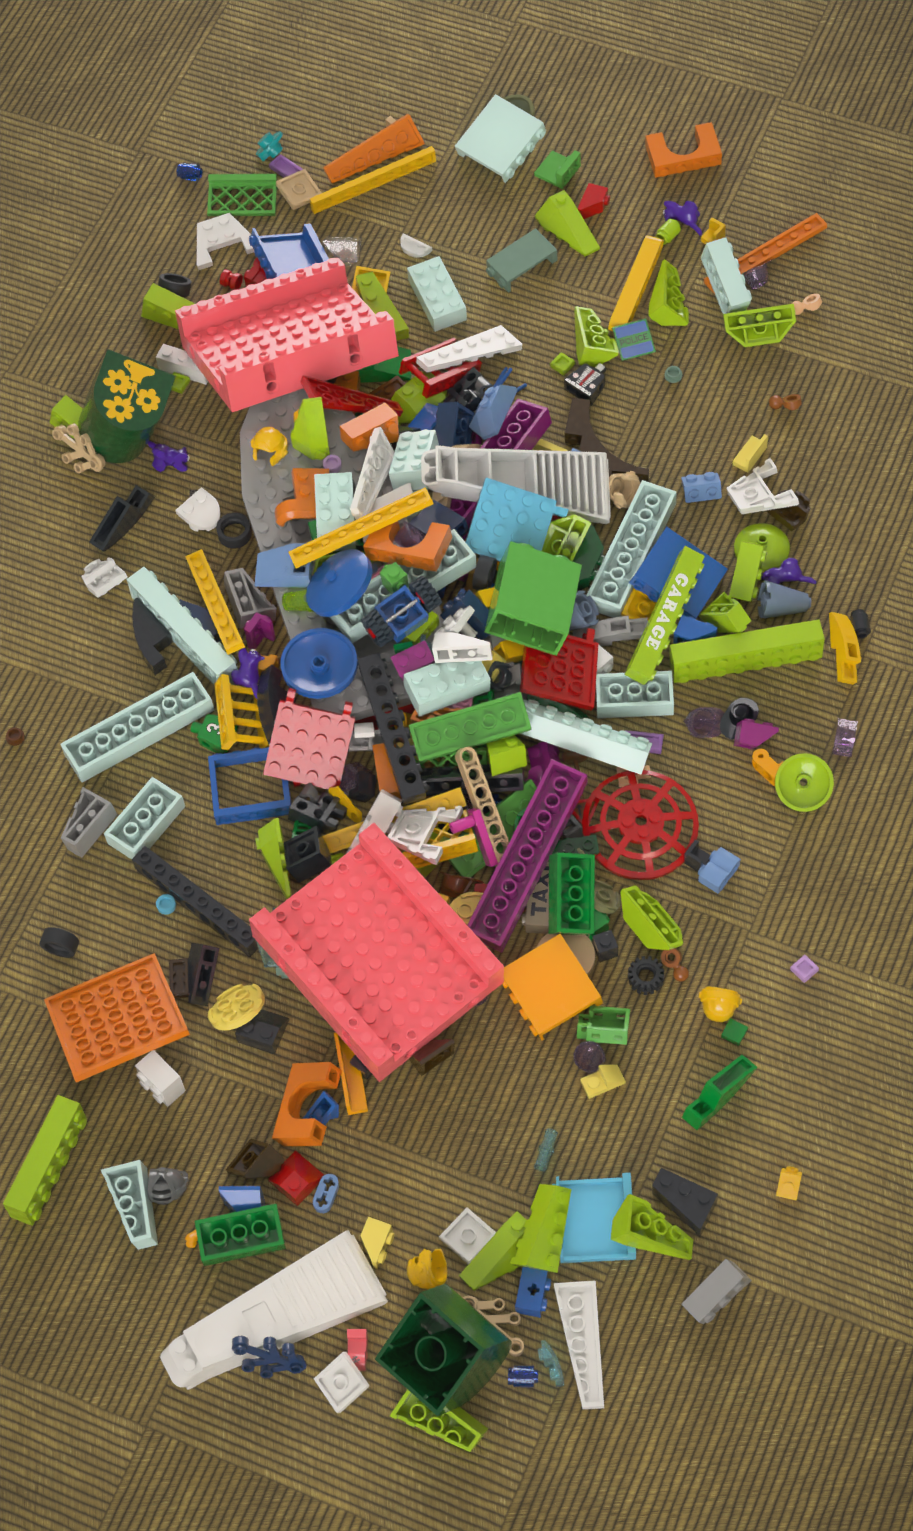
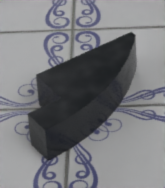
[89,485,156,552]
[132,598,173,676]
[257,665,297,745]

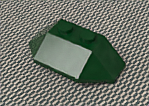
[572,525,605,592]

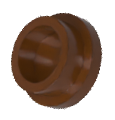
[6,727,25,746]

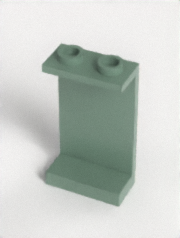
[486,228,558,292]

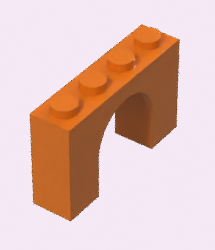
[645,122,722,178]
[363,521,452,572]
[272,1062,342,1147]

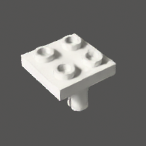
[431,605,478,645]

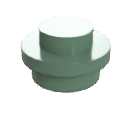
[665,366,682,383]

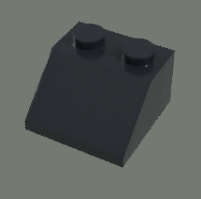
[284,826,332,883]
[235,1009,290,1055]

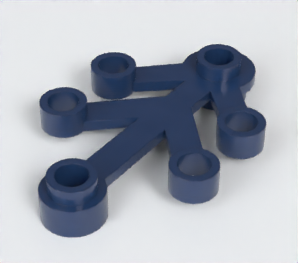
[232,1336,306,1378]

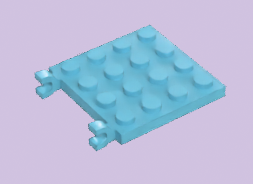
[465,478,569,561]

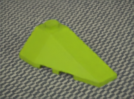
[535,190,600,257]
[611,1194,693,1260]

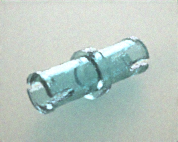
[534,1128,558,1171]

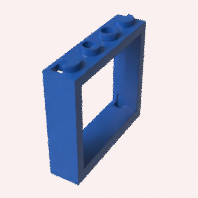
[208,747,292,825]

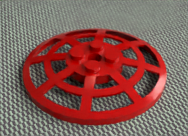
[582,770,699,880]

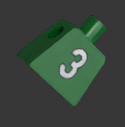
[190,714,239,754]

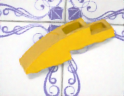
[829,612,861,685]

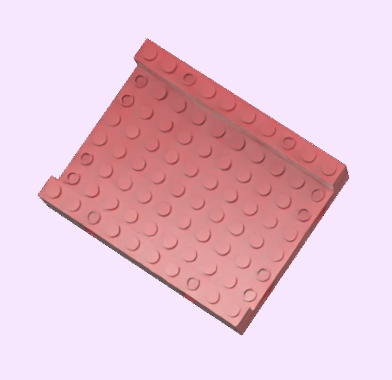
[175,258,399,412]
[249,823,504,1082]

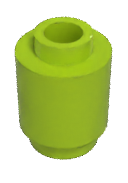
[656,219,681,244]

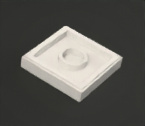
[439,1208,496,1264]
[314,1352,369,1413]

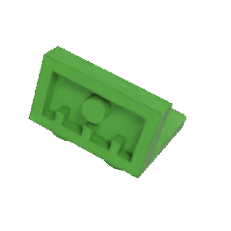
[534,150,581,189]

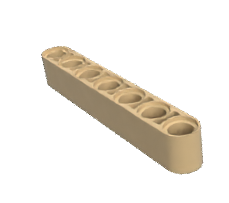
[455,747,509,868]

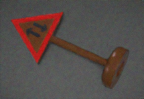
[562,750,600,827]

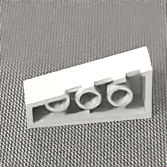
[346,789,403,854]

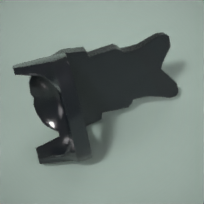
[488,661,513,692]

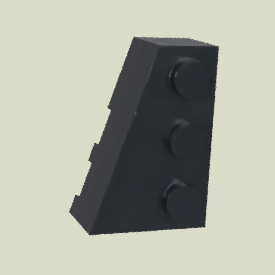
[652,1168,718,1237]

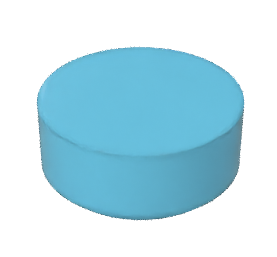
[156,894,176,915]

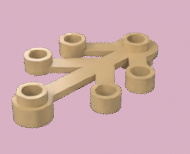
[52,423,105,473]
[463,1296,524,1357]

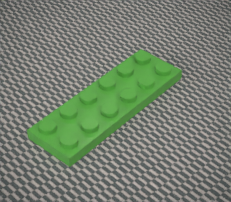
[409,692,532,763]
[449,779,537,878]

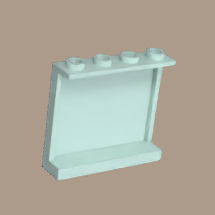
[455,94,546,183]

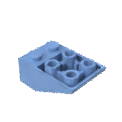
[255,543,313,588]

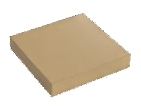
[276,169,322,210]

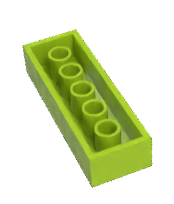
[3,1095,87,1226]

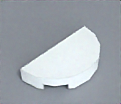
[401,233,432,258]

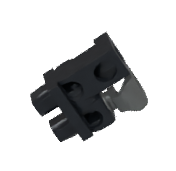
[443,367,494,413]
[288,783,348,834]

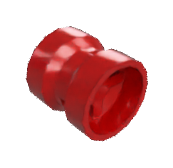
[219,269,243,290]

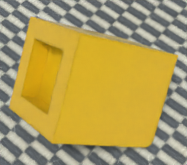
[701,218,726,244]

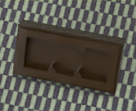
[169,958,188,998]

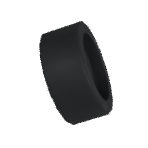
[158,273,192,297]
[216,512,252,549]
[472,555,497,590]
[39,927,80,958]

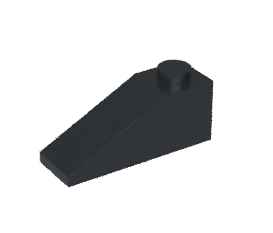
[188,943,220,1007]

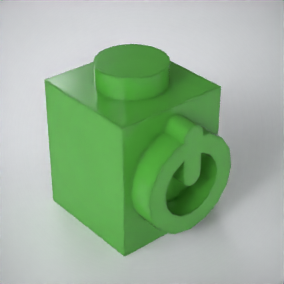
[380,562,409,594]

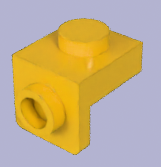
[776,1166,802,1200]

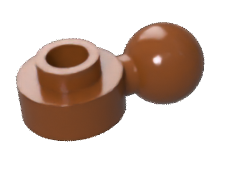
[769,394,802,410]
[661,948,689,982]

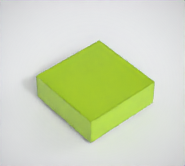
[550,352,575,376]
[171,372,190,394]

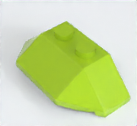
[723,304,796,347]
[391,371,447,425]
[542,514,592,561]
[621,885,683,950]

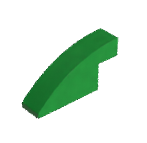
[682,1055,757,1130]

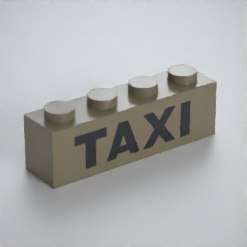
[522,862,549,934]

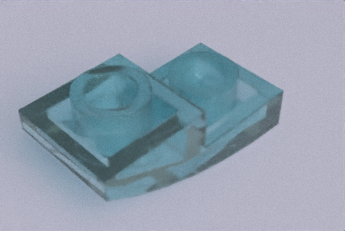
[538,1340,564,1387]

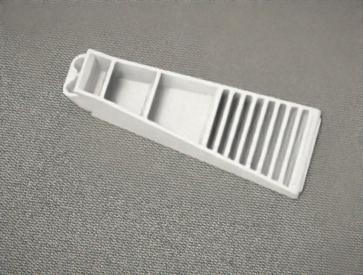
[421,445,611,524]
[160,1230,388,1390]

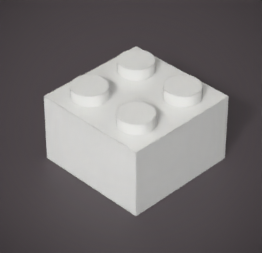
[135,1050,185,1107]

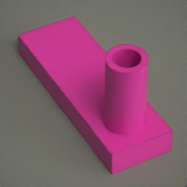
[449,808,498,867]

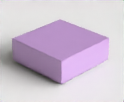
[790,955,819,983]

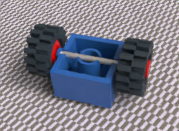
[361,576,442,647]

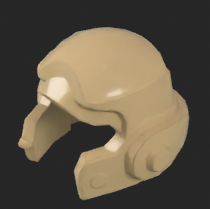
[609,471,641,509]

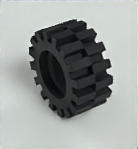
[628,956,664,995]

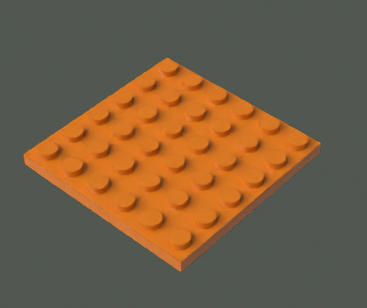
[44,953,190,1083]

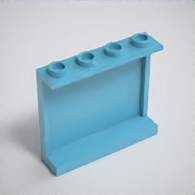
[552,1173,636,1263]

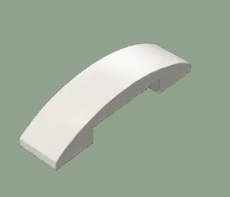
[354,722,374,738]

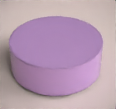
[323,455,342,473]

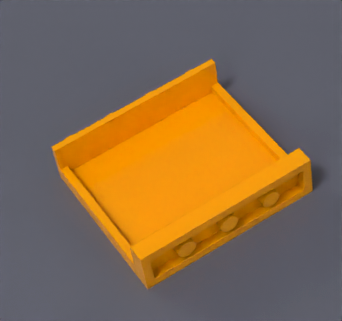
[502,934,603,1040]

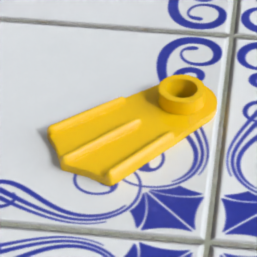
[328,786,362,823]

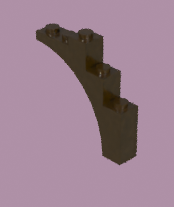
[565,398,649,483]

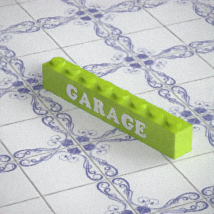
[624,546,705,685]

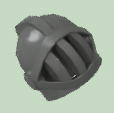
[148,1167,189,1205]

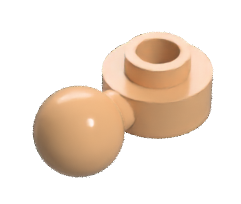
[792,294,822,315]

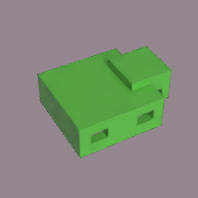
[577,1006,630,1045]

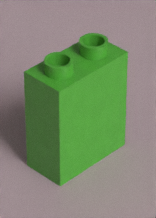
[484,541,582,656]

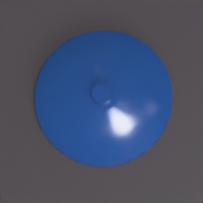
[306,549,373,617]
[281,628,358,699]

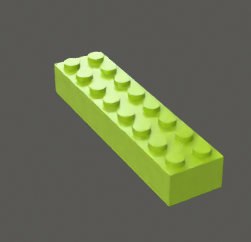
[669,619,825,683]

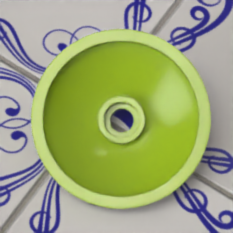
[734,523,790,572]
[775,753,834,812]

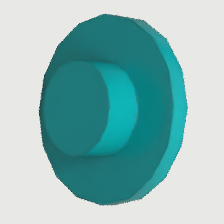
[256,131,283,161]

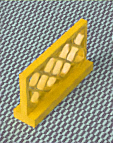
[397,810,478,869]

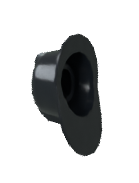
[720,697,759,740]

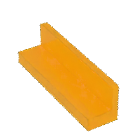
[334,1032,368,1115]

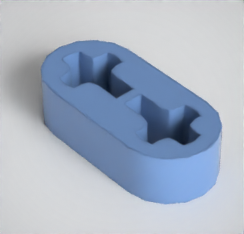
[313,1174,339,1213]

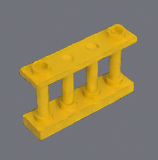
[214,674,270,750]

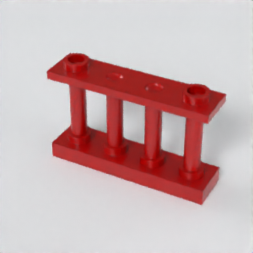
[399,338,482,399]

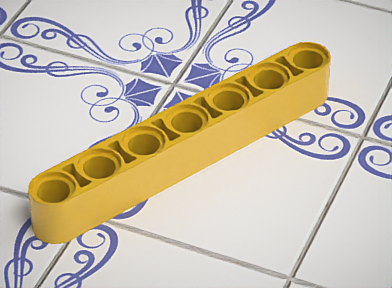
[608,235,664,332]

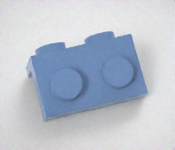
[681,472,722,503]

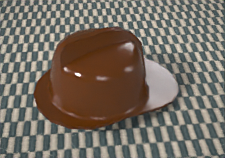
[439,871,484,898]

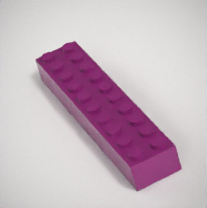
[450,399,552,540]
[467,759,588,953]

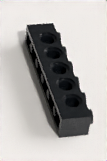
[406,764,525,796]

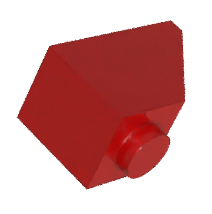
[577,183,610,219]

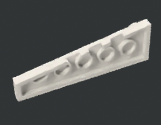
[416,325,522,372]
[350,427,395,520]
[554,1281,604,1409]

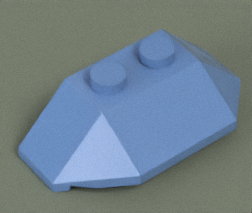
[469,385,518,440]

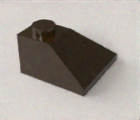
[409,1039,455,1076]
[226,1139,285,1179]

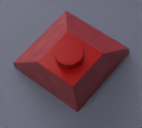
[267,1150,324,1207]

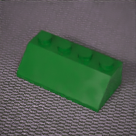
[548,852,595,935]
[195,1203,286,1266]

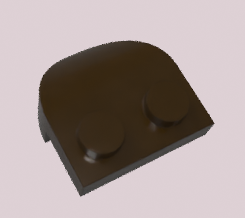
[765,490,811,531]

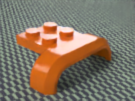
[275,468,329,527]

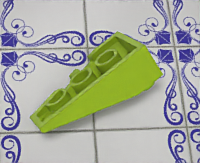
[649,259,689,326]
[574,306,619,367]
[290,397,330,460]
[255,818,292,900]
[459,1211,526,1291]

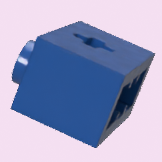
[515,1267,551,1318]

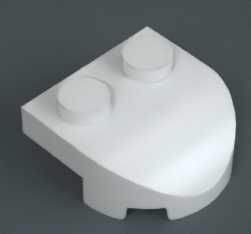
[175,487,221,532]
[82,558,127,598]

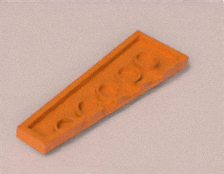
[323,114,425,183]

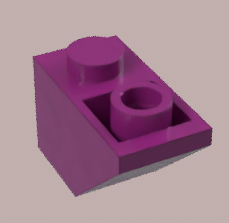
[734,719,779,749]

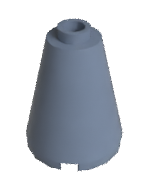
[758,581,811,618]
[569,591,599,631]

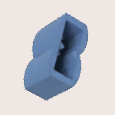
[698,847,741,894]

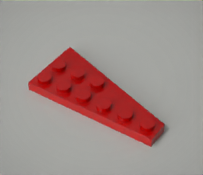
[300,375,403,417]

